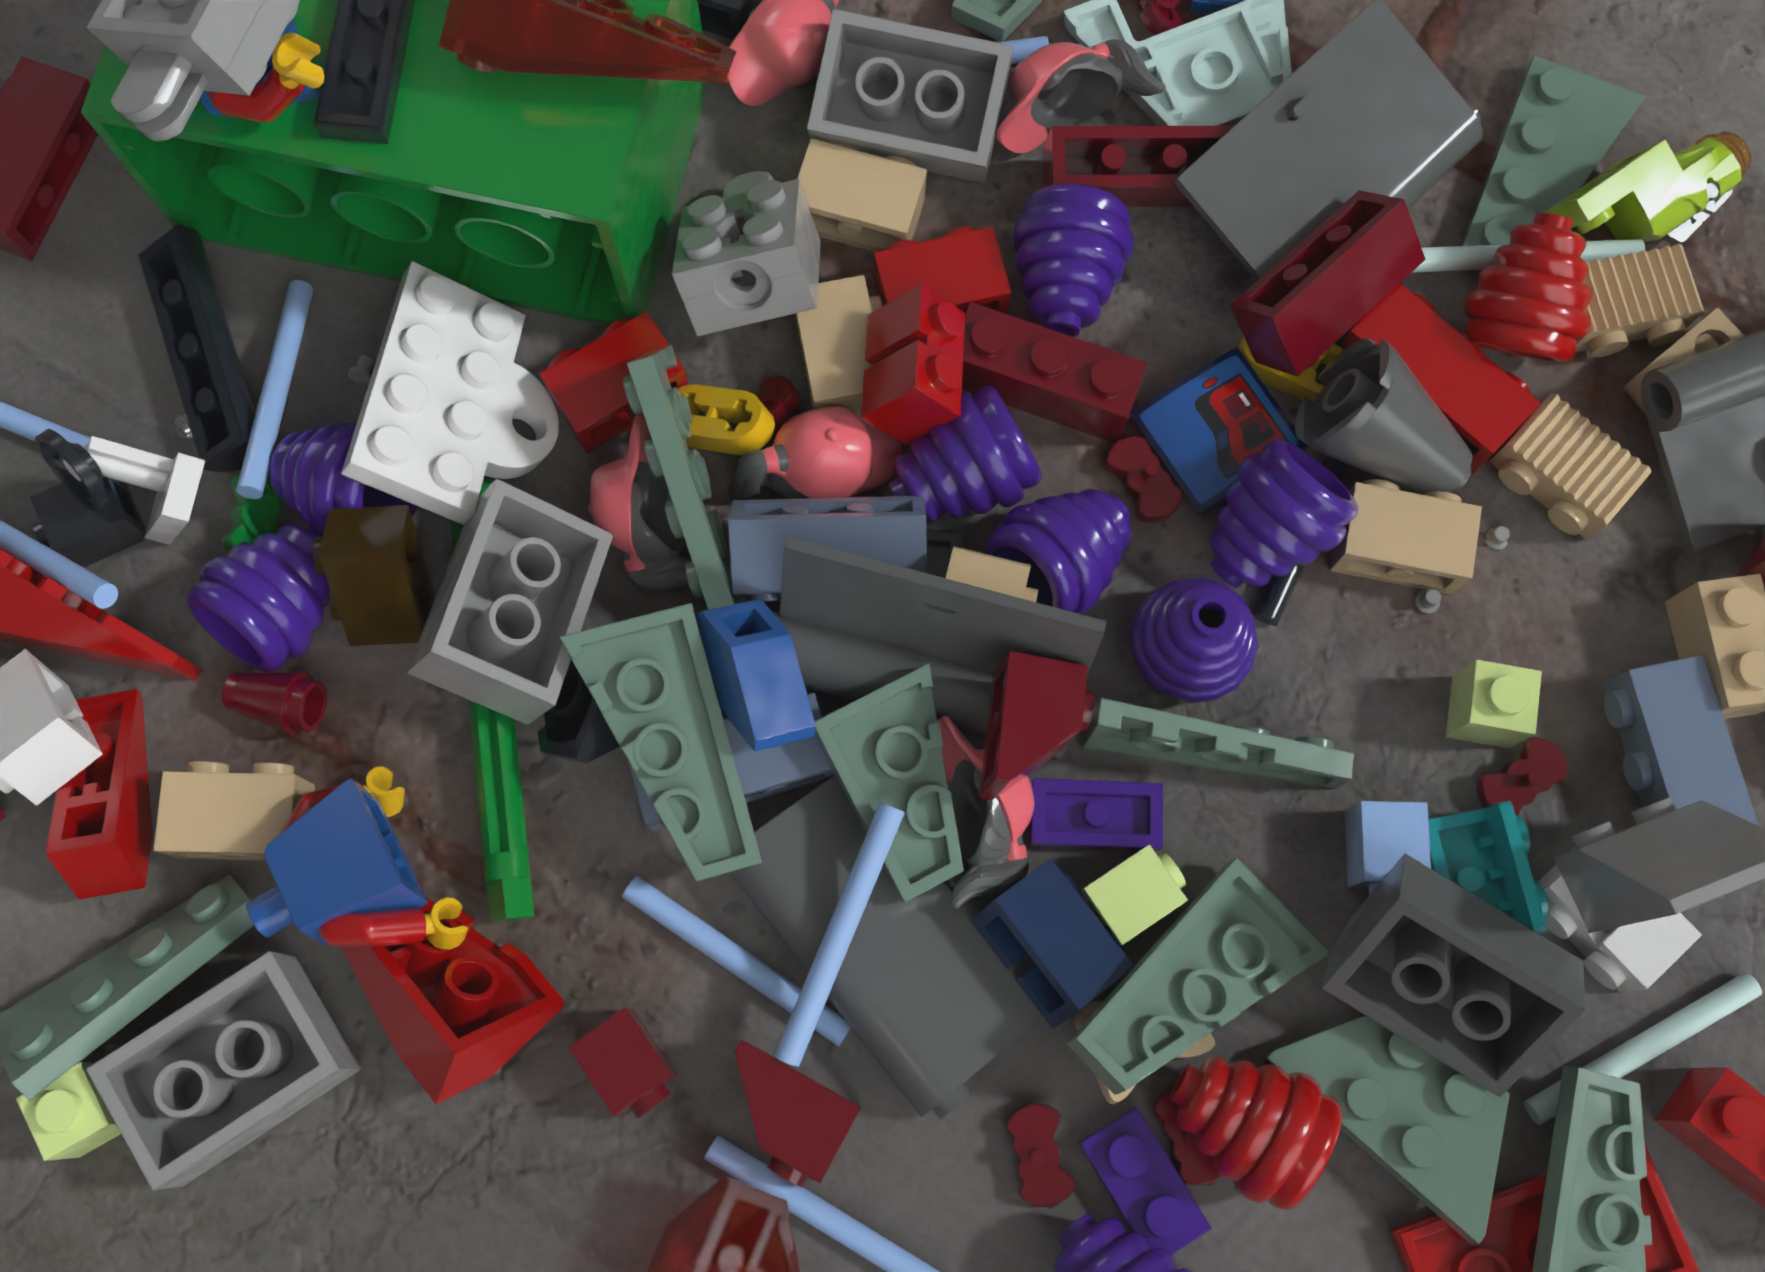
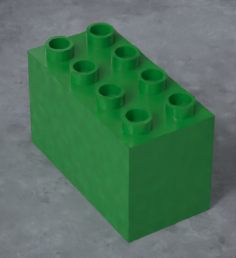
[81,0,710,326]

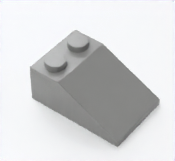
[1554,797,1765,933]

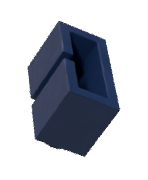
[971,858,1135,1029]

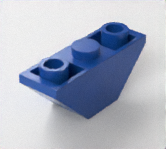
[695,599,816,752]

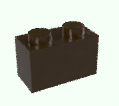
[313,505,435,646]

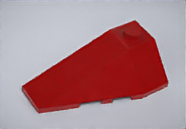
[0,549,203,681]
[341,881,565,1104]

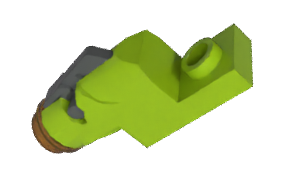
[1544,131,1752,245]

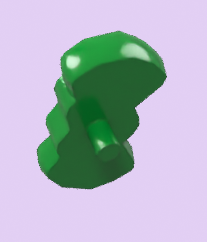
[221,473,281,552]

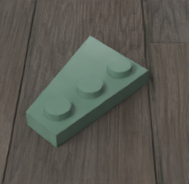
[815,663,964,903]

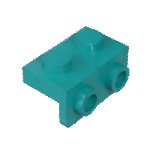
[1428,801,1549,934]

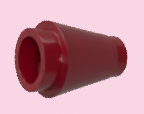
[222,672,327,735]

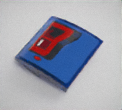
[1130,347,1309,516]

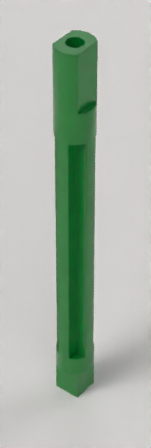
[450,476,535,924]

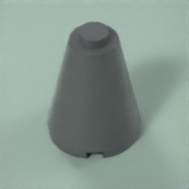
[1295,338,1472,495]

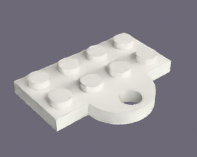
[341,261,559,525]

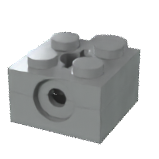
[86,0,300,141]
[672,171,821,336]

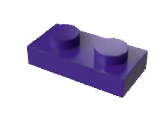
[1030,778,1163,851]
[1078,1107,1212,1254]

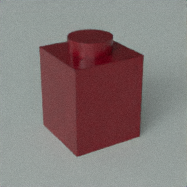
[568,1007,678,1119]

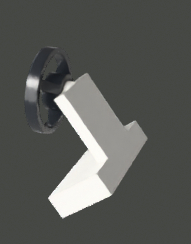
[35,429,205,545]

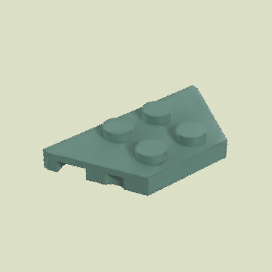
[1264,1015,1510,1245]

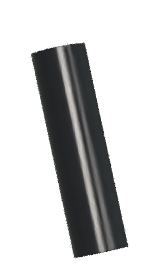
[138,224,256,472]

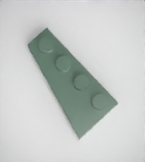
[1460,56,1646,273]
[560,603,762,882]
[0,875,254,1101]
[1532,1066,1652,1272]

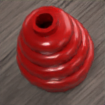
[1464,212,1592,363]
[1170,1057,1343,1210]

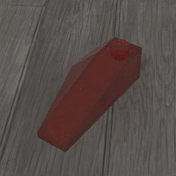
[439,0,737,83]

